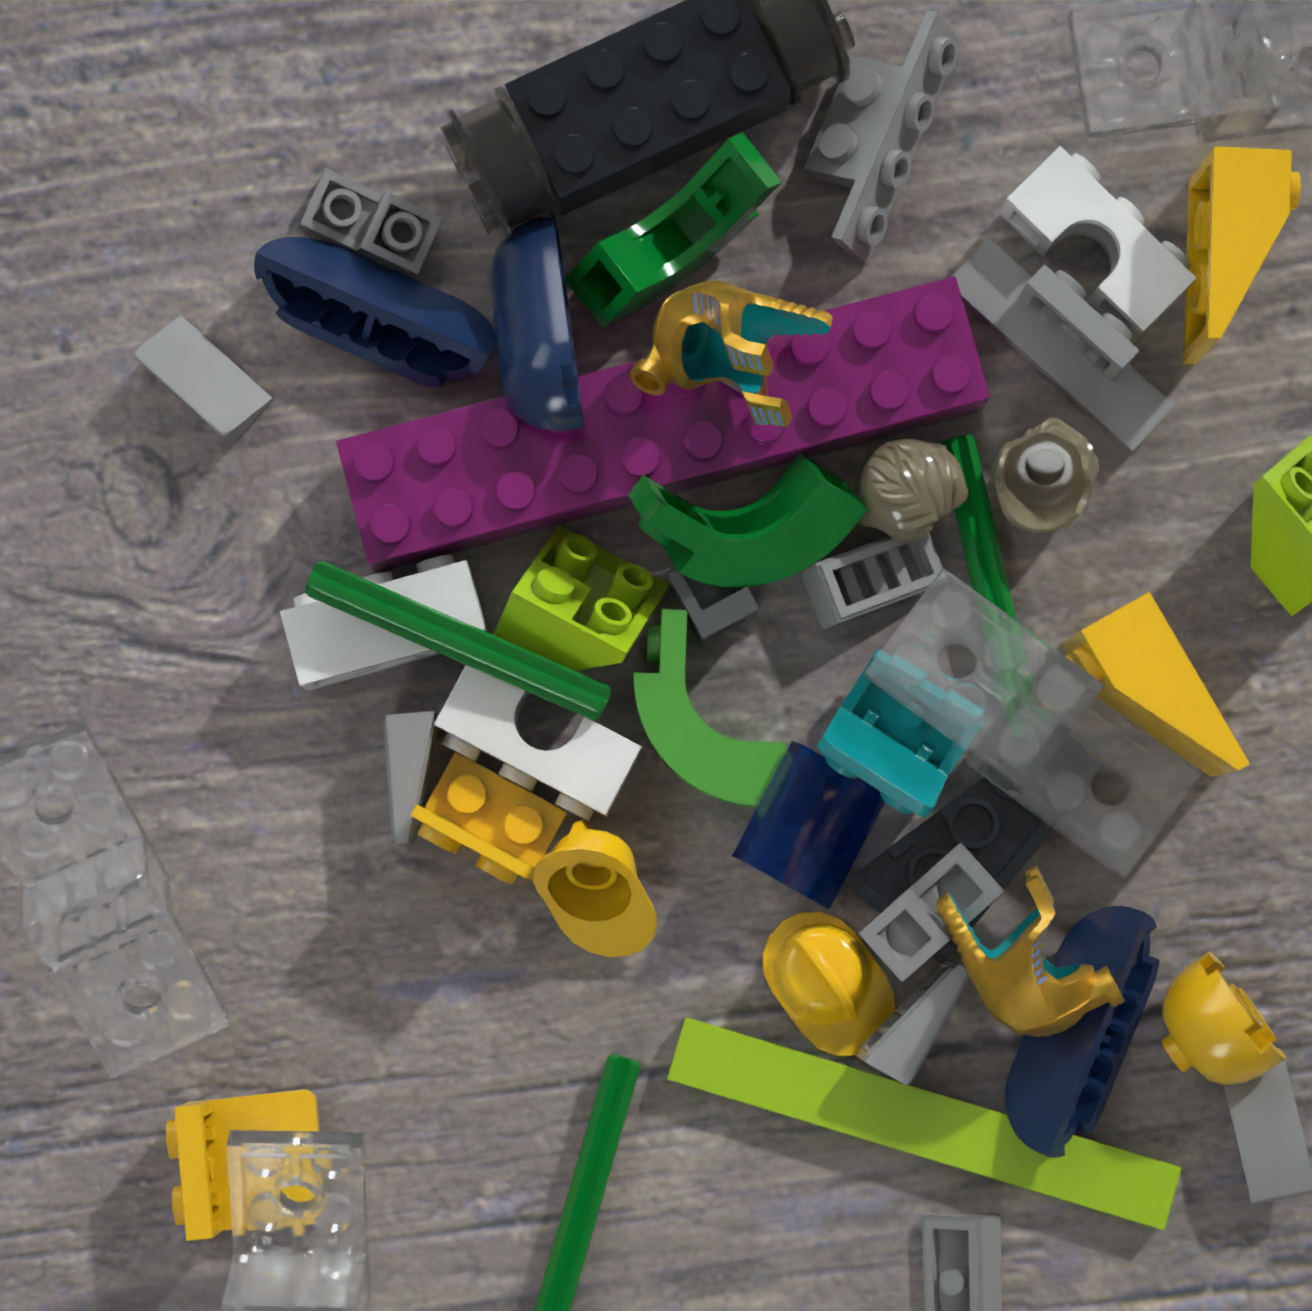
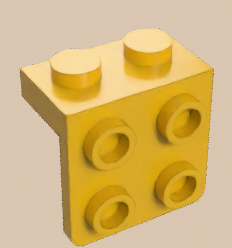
[166,1089,327,1241]

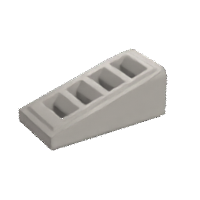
[801,532,948,630]
[383,711,438,846]
[855,961,970,1086]

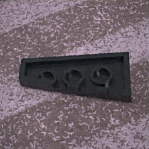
[843,724,1105,965]

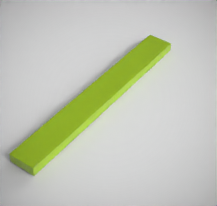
[667,1016,1182,1231]

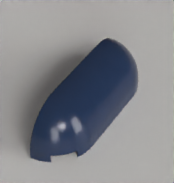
[489,216,585,431]
[254,237,496,387]
[1005,906,1159,1158]

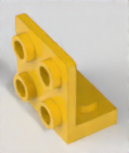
[410,752,568,885]

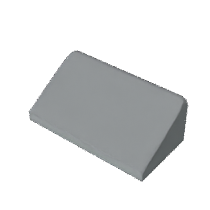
[132,315,274,445]
[922,1213,1003,1311]

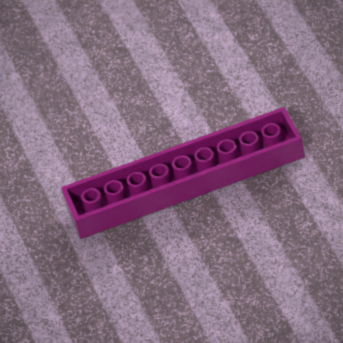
[336,276,990,574]

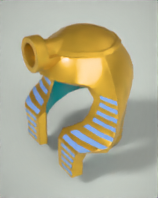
[629,280,833,427]
[936,865,1125,1037]

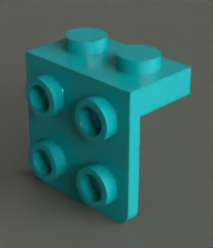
[817,649,985,817]

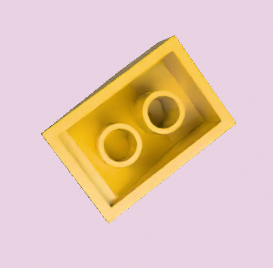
[1182,146,1301,365]
[1061,592,1250,777]

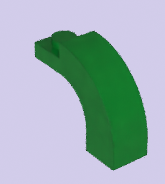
[565,132,782,329]
[628,452,868,587]

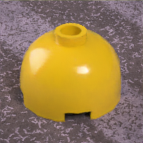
[1161,952,1287,1085]

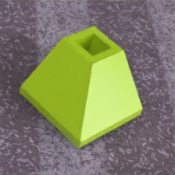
[1250,435,1312,617]
[493,525,669,671]

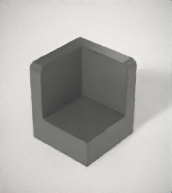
[665,567,759,646]

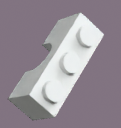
[999,146,1196,344]
[434,665,642,822]

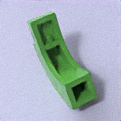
[634,609,786,810]

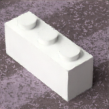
[280,555,488,691]

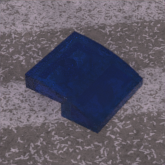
[732,741,885,910]

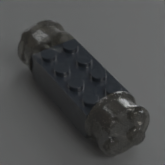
[440,0,855,240]

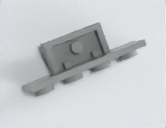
[803,10,961,266]
[953,237,1175,453]

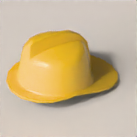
[532,819,658,957]
[763,912,895,1056]

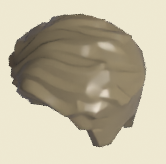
[991,418,1099,534]
[854,438,968,544]

